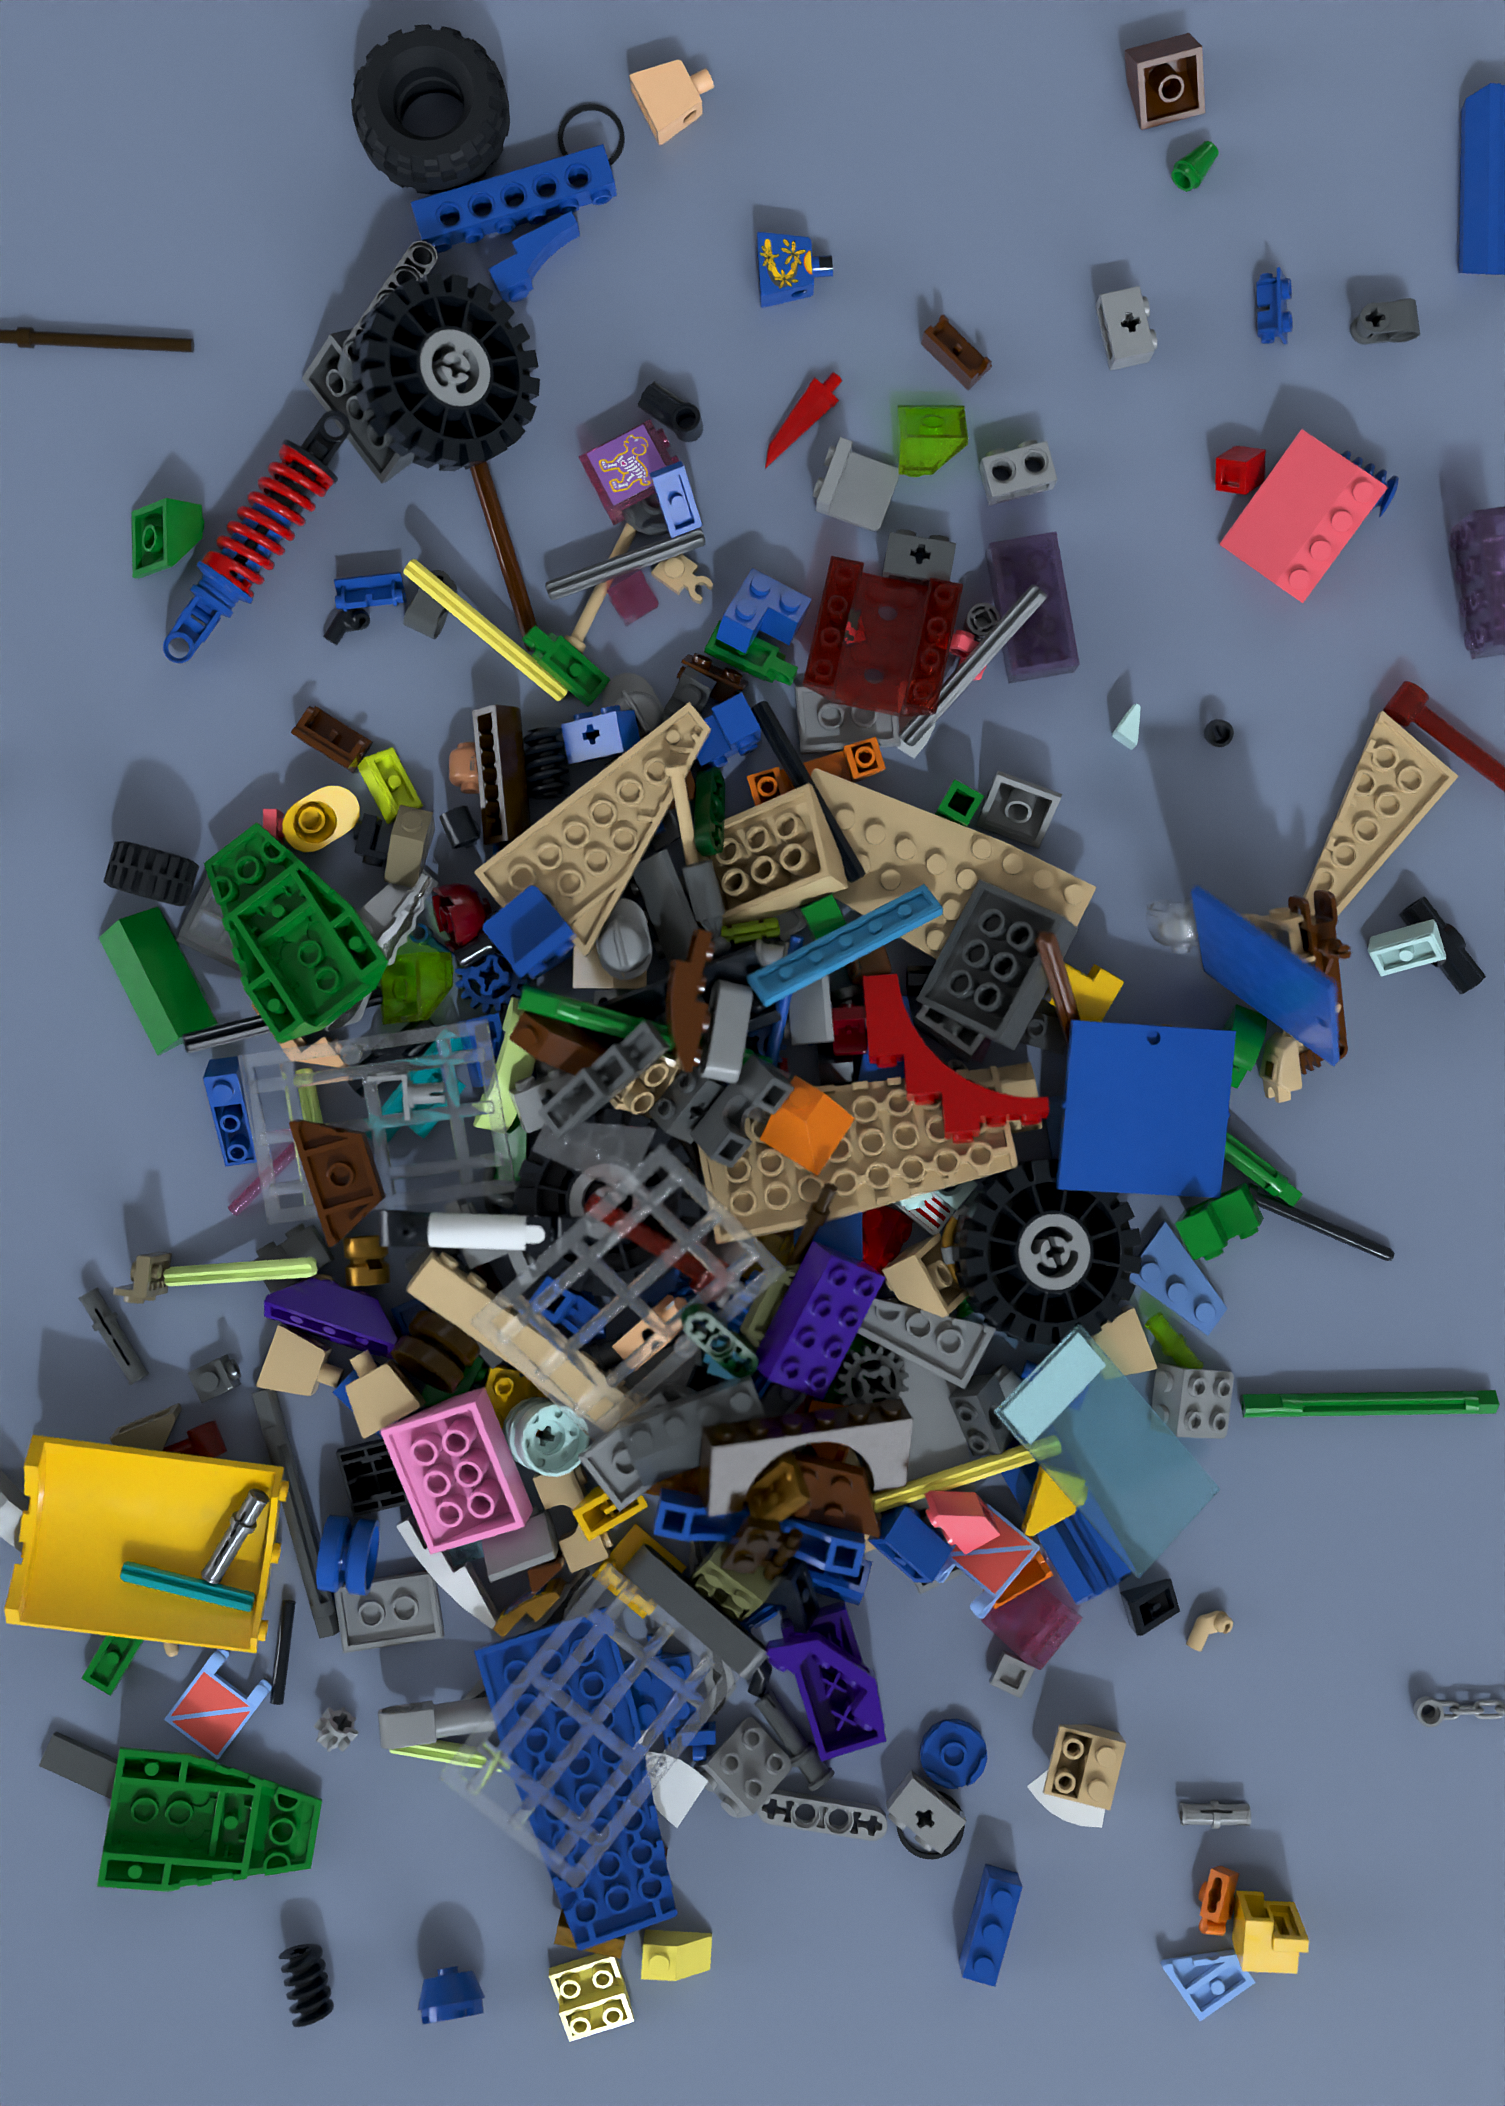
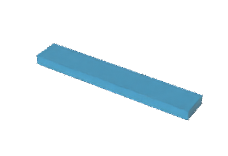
[747,884,943,1007]

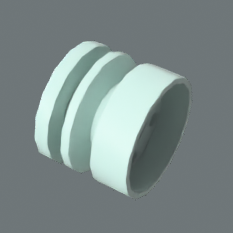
[502,1396,590,1477]

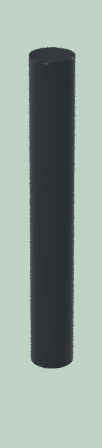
[270,1600,296,1705]

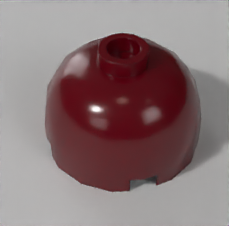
[432,883,492,952]

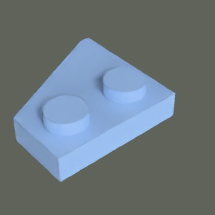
[1160,1949,1256,2021]

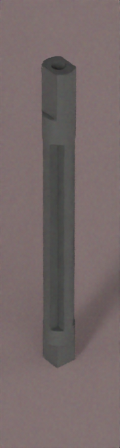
[252,1389,340,1639]

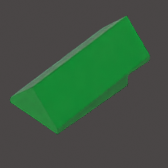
[99,906,218,1056]

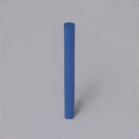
[765,935,804,1067]

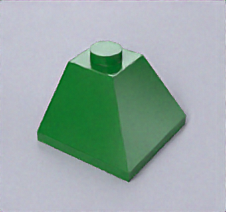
[131,498,205,579]

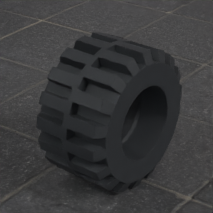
[103,841,199,907]

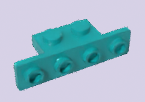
[363,1028,466,1147]

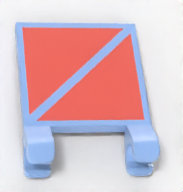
[935,1504,1040,1619]
[164,1649,272,1760]

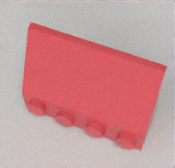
[1219,429,1388,603]

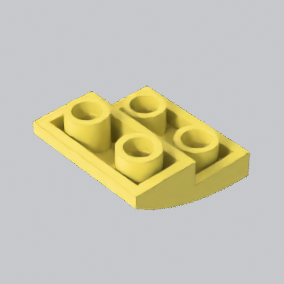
[549,1953,634,2042]

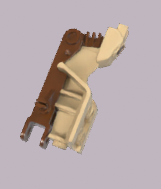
[1236,889,1352,1103]

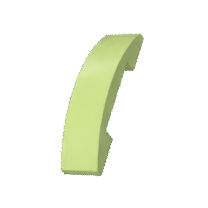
[473,997,536,1134]

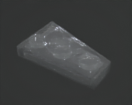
[532,1122,656,1193]

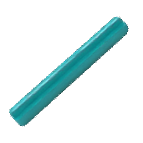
[120,1561,255,1612]

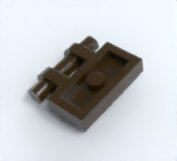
[720,1516,803,1580]

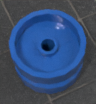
[316,1514,380,1596]

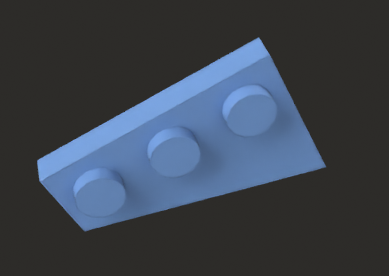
[1129,1221,1228,1336]

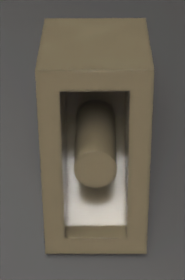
[384,805,435,888]

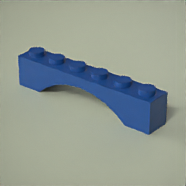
[653,1487,866,1577]

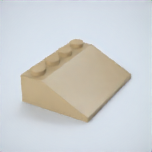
[697,783,848,929]

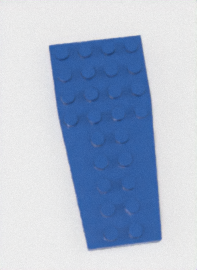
[474,1606,677,1951]

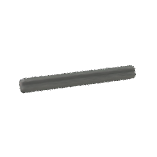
[545,528,705,600]

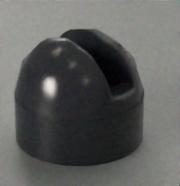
[1204,719,1234,747]

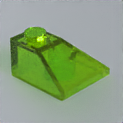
[897,405,968,477]
[380,952,454,1025]

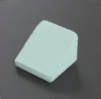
[1112,703,1141,750]

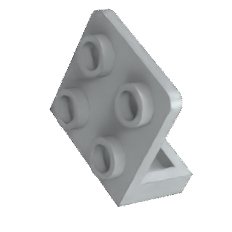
[812,437,900,532]
[1149,1362,1234,1439]
[693,1717,793,1818]

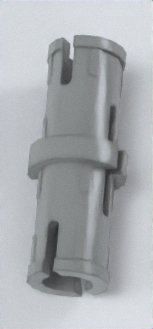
[1179,1800,1251,1829]

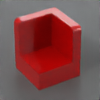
[1215,446,1266,495]

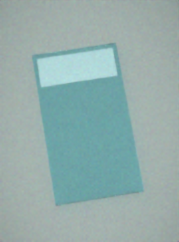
[994,1325,1220,1578]

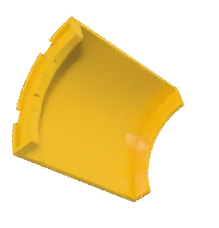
[4,1435,289,1653]

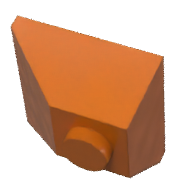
[760,1075,855,1177]

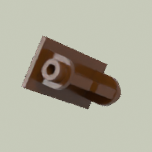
[676,653,749,702]

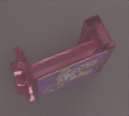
[579,419,679,526]

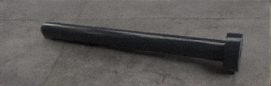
[1247,1183,1395,1261]

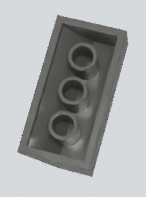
[302,328,414,484]
[629,849,711,977]
[619,1375,767,1487]

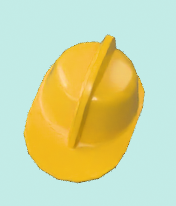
[282,785,360,852]

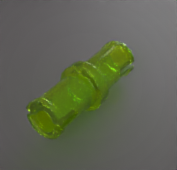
[1145,1312,1204,1369]

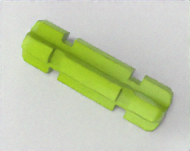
[721,917,780,944]

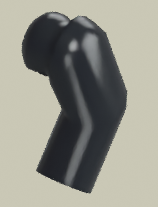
[323,608,370,646]
[747,1657,772,1697]

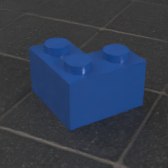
[716,568,812,654]
[696,692,761,770]

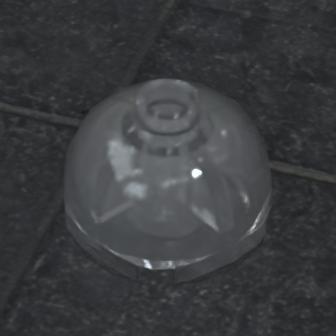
[1146,898,1199,954]

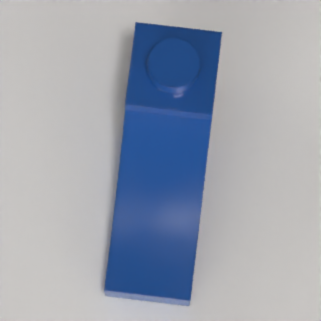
[488,211,580,303]

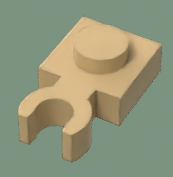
[651,554,713,604]

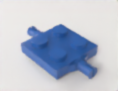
[623,1632,702,1751]

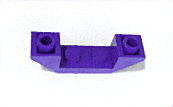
[766,1632,885,1734]

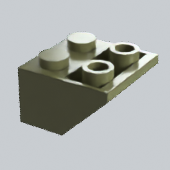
[687,1541,785,1622]

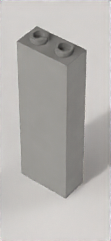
[878,1296,976,1510]

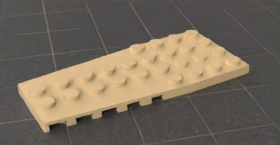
[810,768,1097,960]
[698,1066,1018,1244]

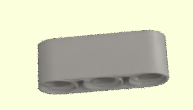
[699,979,753,1084]

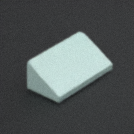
[1368,919,1446,976]

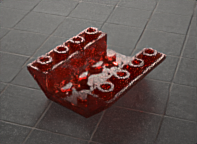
[803,556,964,717]

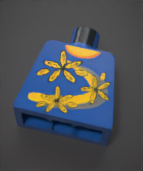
[757,232,833,308]

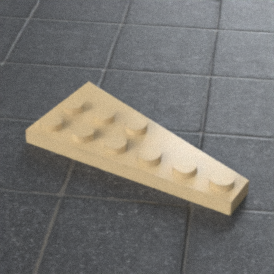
[1303,711,1459,916]

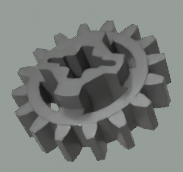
[834,1344,909,1406]

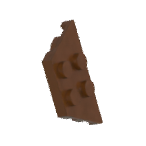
[288,1119,386,1247]
[789,1452,881,1538]

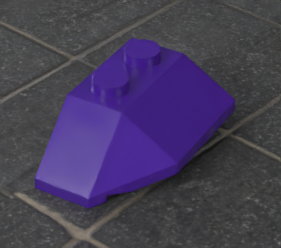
[264,1277,397,1360]

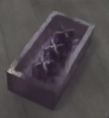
[1449,506,1505,659]
[985,531,1080,684]

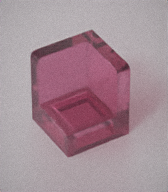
[607,570,659,626]

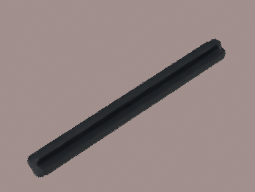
[751,701,865,883]
[182,986,383,1053]

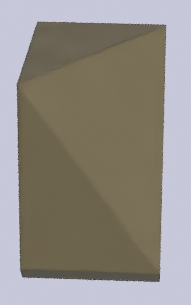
[110,1403,182,1451]

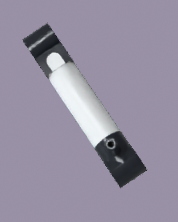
[379,1210,588,1254]

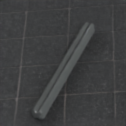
[899,584,1047,746]

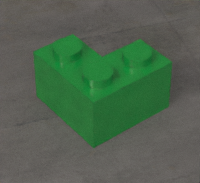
[1175,1182,1264,1261]

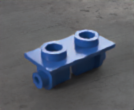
[1256,267,1293,345]
[334,572,407,612]

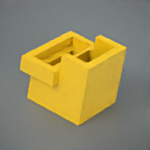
[1044,962,1124,1022]
[1232,1890,1309,1974]

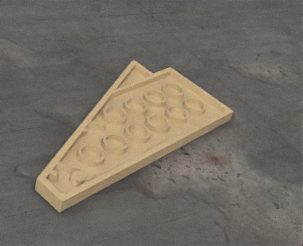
[474,702,711,957]

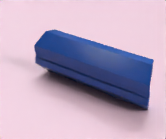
[1459,83,1505,275]
[1001,1423,1135,1605]

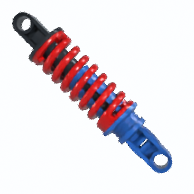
[163,410,350,664]

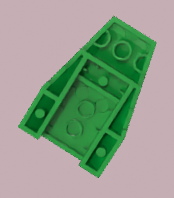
[204,822,389,1044]
[97,1747,322,1892]

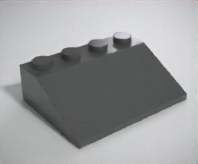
[916,879,1078,1051]

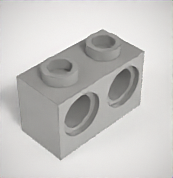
[979,440,1058,506]

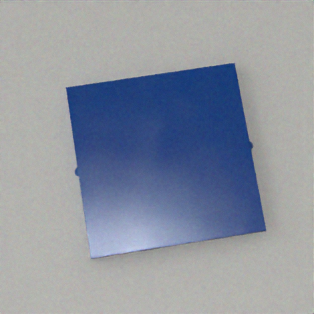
[1191,885,1339,1067]
[1056,1020,1236,1198]

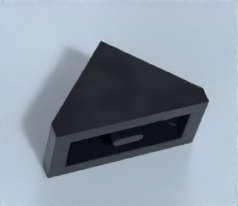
[818,1042,854,1086]
[1120,1579,1180,1636]

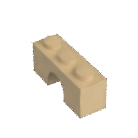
[532,1464,614,1573]

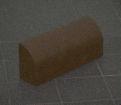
[472,704,531,846]

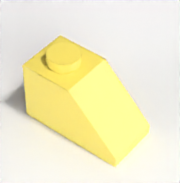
[641,1929,712,1981]

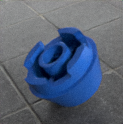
[417,1966,486,2025]

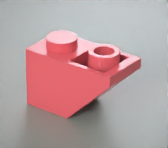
[925,1491,1000,1555]

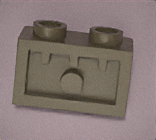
[113,1252,172,1303]

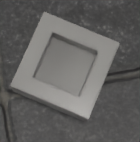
[989,1650,1035,1699]

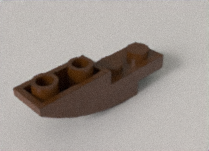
[666,929,715,1073]

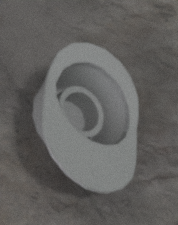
[601,673,667,740]
[596,898,652,980]

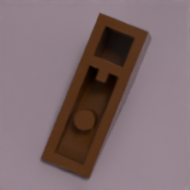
[509,1011,608,1076]

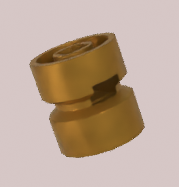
[343,1235,391,1286]

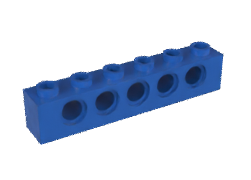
[410,144,617,253]

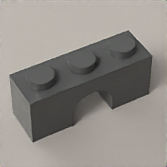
[690,1054,795,1169]

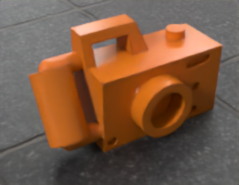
[1198,1866,1239,1936]

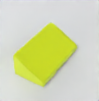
[358,747,423,824]

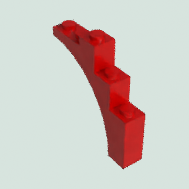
[863,974,1049,1144]

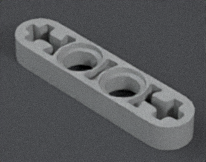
[757,1789,888,1841]

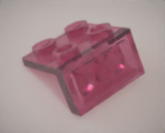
[981,1583,1083,1670]

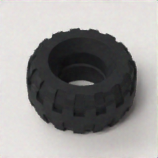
[351,24,510,195]

